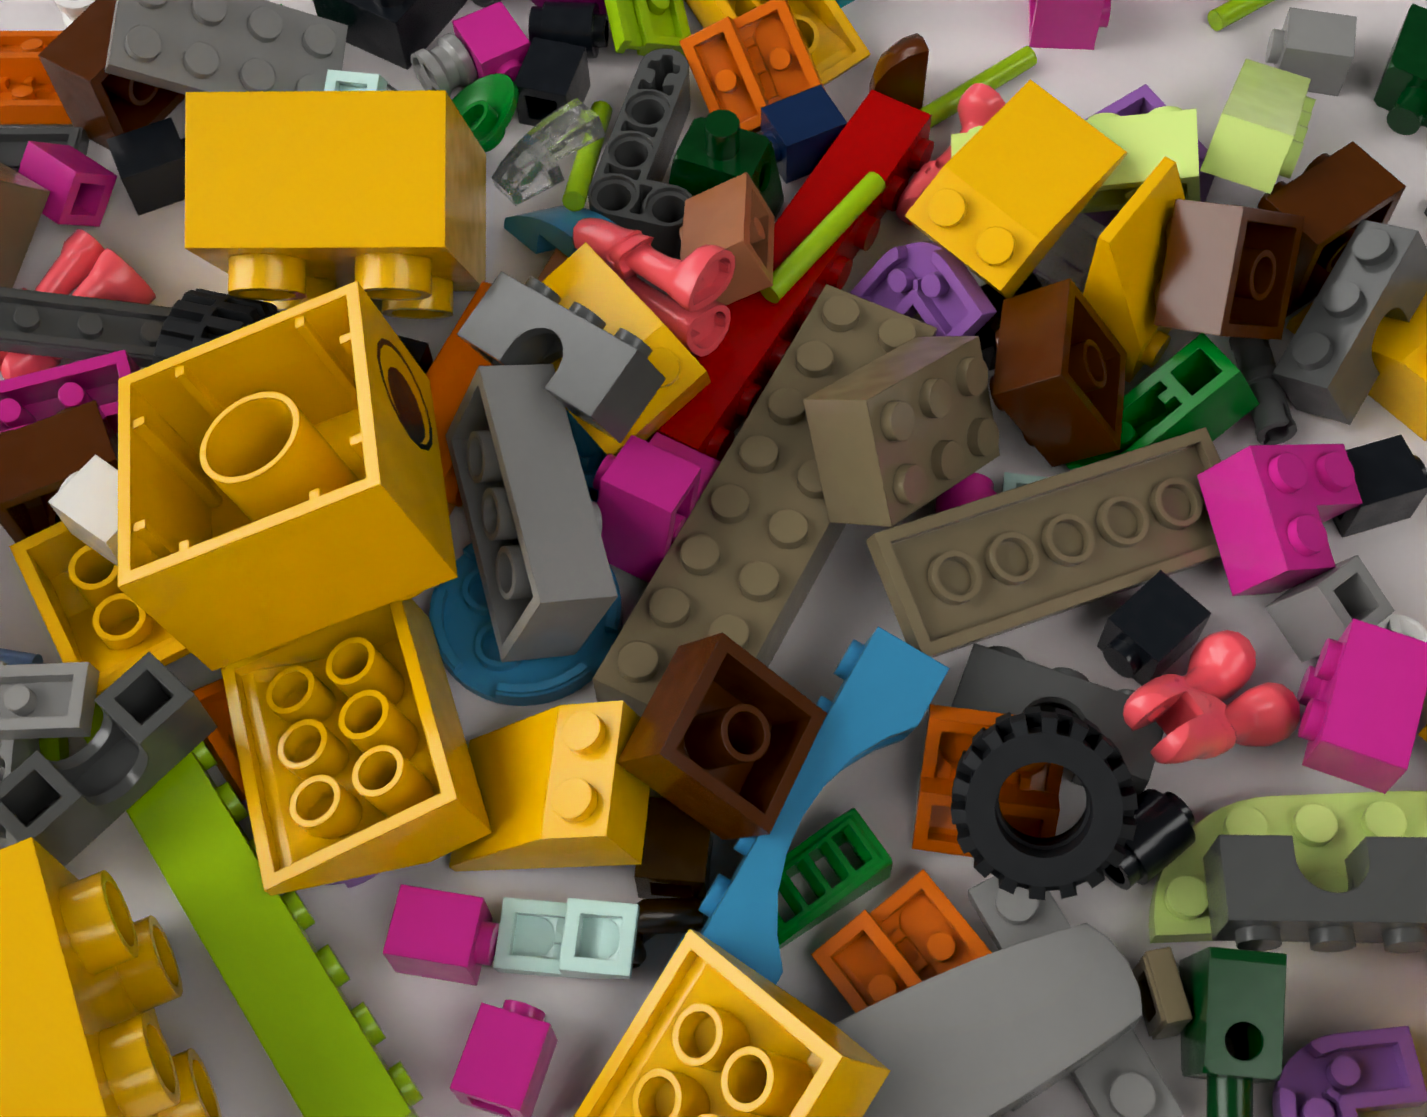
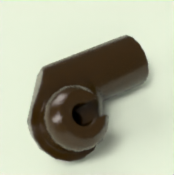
[632,897,703,969]

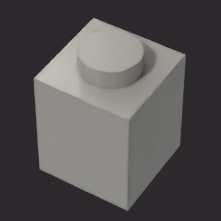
[1265,7,1357,96]
[1265,555,1395,663]

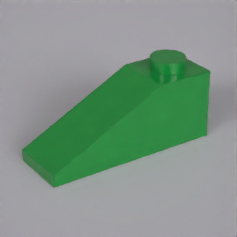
[1065,333,1260,470]

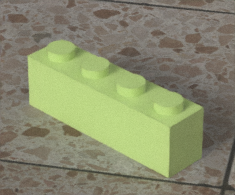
[1200,59,1316,194]
[951,106,1200,213]

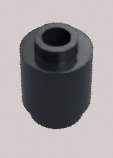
[528,1,609,58]
[1103,789,1196,890]

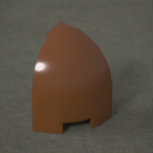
[869,33,929,109]

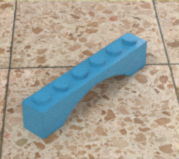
[662,627,950,985]

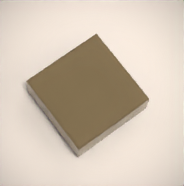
[1132,947,1193,1040]

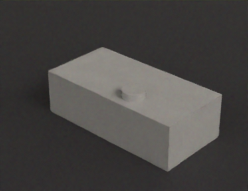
[445,364,618,662]

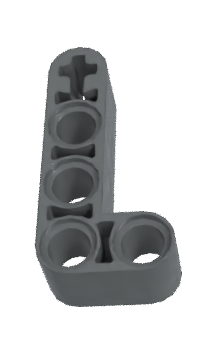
[588,48,692,259]

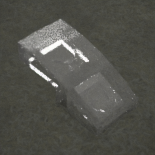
[491,98,606,206]

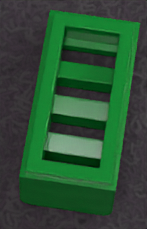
[777,808,893,949]

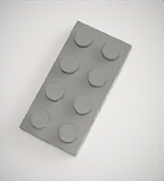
[105,0,348,94]

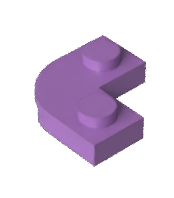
[850,241,997,336]
[1272,1026,1427,1117]

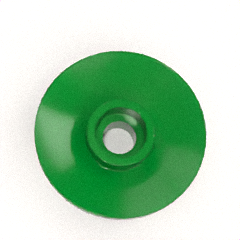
[452,73,519,152]

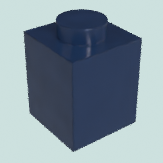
[759,84,847,184]

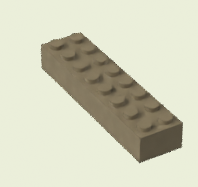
[592,284,937,717]

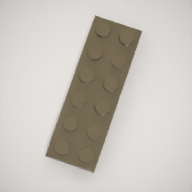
[866,427,1221,658]

